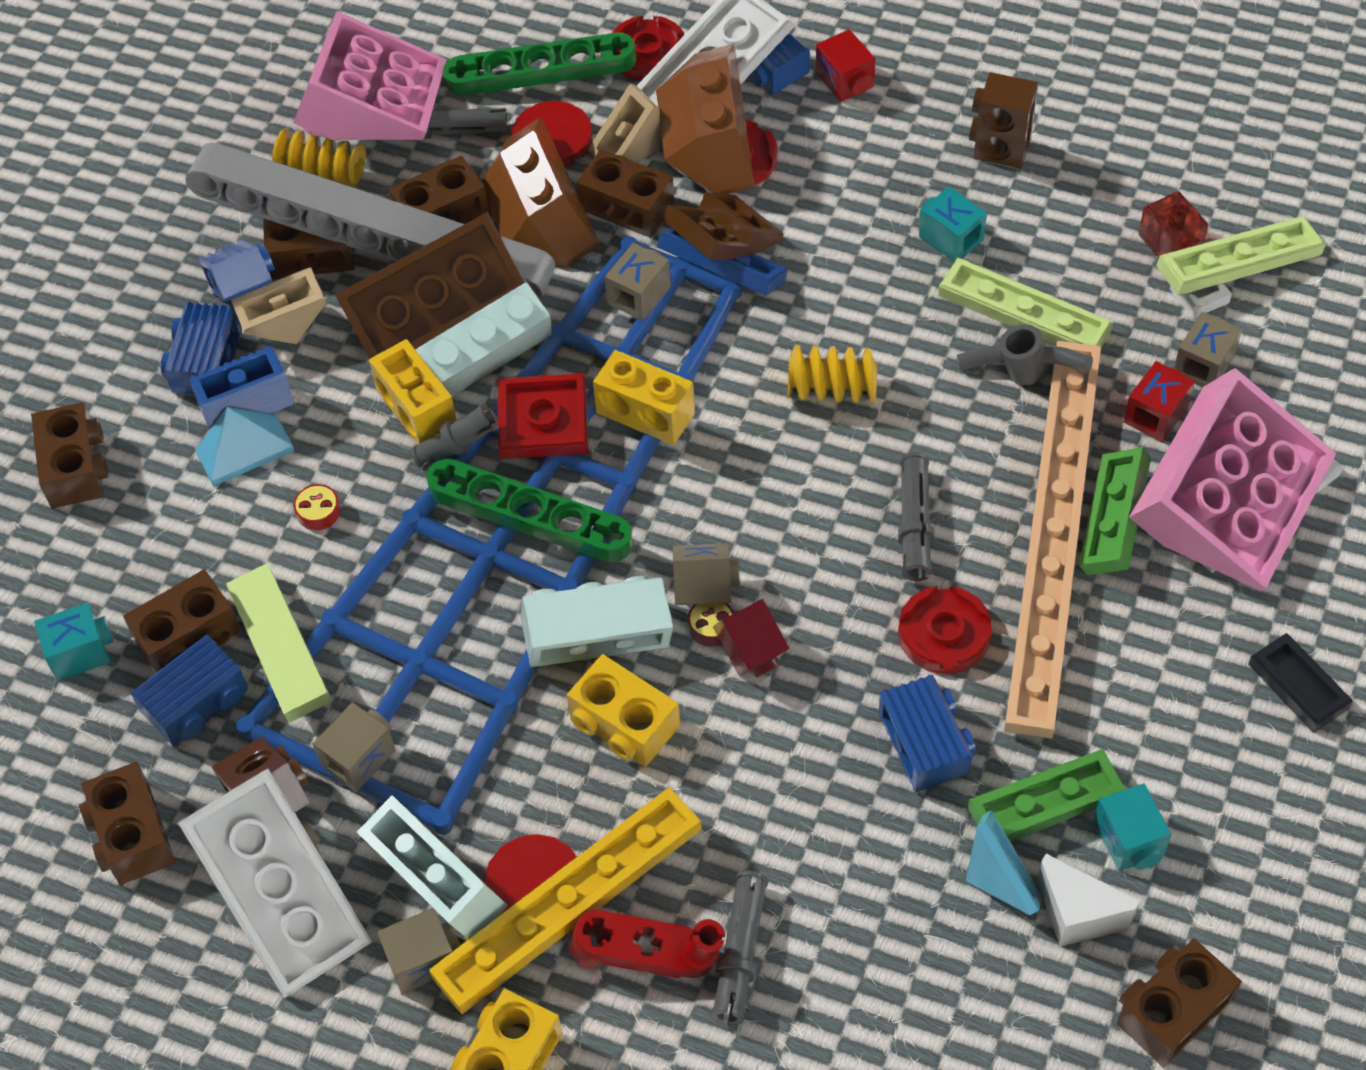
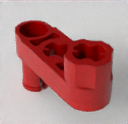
[567,910,725,978]

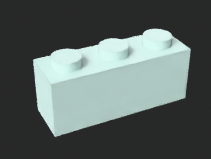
[415,282,552,397]
[521,576,673,668]
[357,796,508,940]

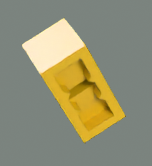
[369,339,457,444]
[593,350,695,446]
[567,654,680,767]
[450,988,563,1070]

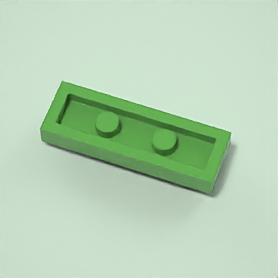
[1079,447,1151,576]
[968,749,1126,842]

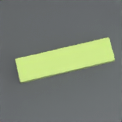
[1156,216,1326,296]
[938,257,1113,348]
[226,563,332,723]

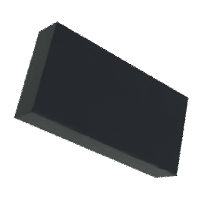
[1248,633,1353,733]

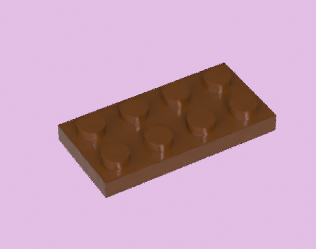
[335,212,525,359]

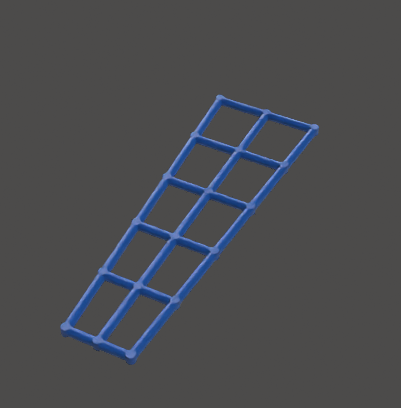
[236,236,742,835]

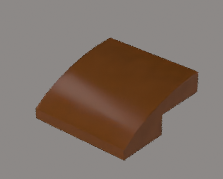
[662,192,784,260]

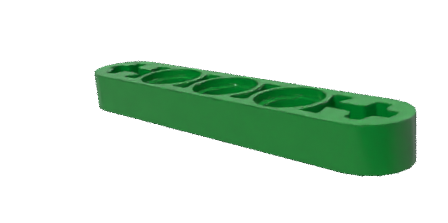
[443,33,637,96]
[426,459,633,562]

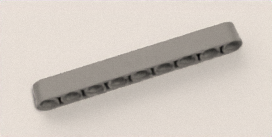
[185,142,556,302]

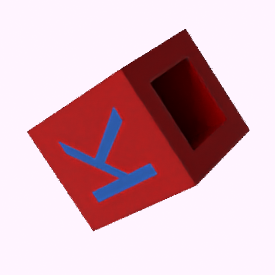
[815,29,876,102]
[1123,361,1195,442]

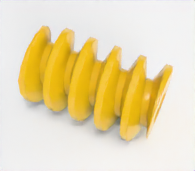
[272,128,366,188]
[788,344,878,404]

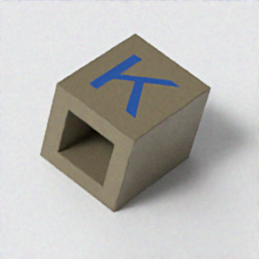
[605,242,671,321]
[1174,312,1242,388]
[673,543,740,605]
[312,702,395,792]
[377,908,460,995]

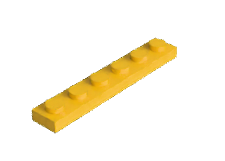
[429,787,702,1015]

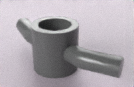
[957,324,1093,385]

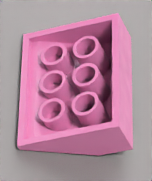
[293,11,447,140]
[1129,368,1337,591]

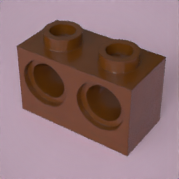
[969,72,1039,169]
[576,149,674,238]
[388,155,489,224]
[263,218,355,280]
[31,402,109,509]
[123,569,241,673]
[79,761,176,886]
[1116,938,1242,1068]

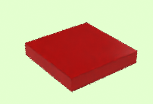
[497,373,589,459]

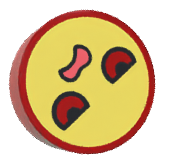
[293,484,341,530]

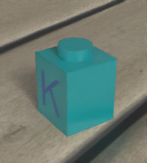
[919,186,987,262]
[34,602,114,681]
[1093,783,1171,872]

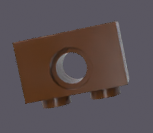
[212,736,310,813]

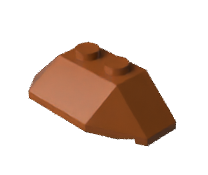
[656,44,755,194]
[482,117,601,268]

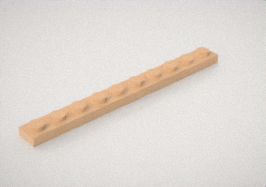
[1004,341,1101,739]

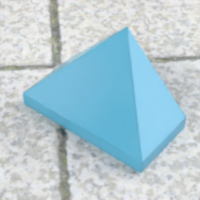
[195,407,294,486]
[965,810,1043,915]

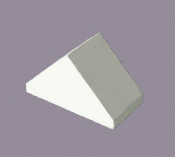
[1037,854,1139,947]

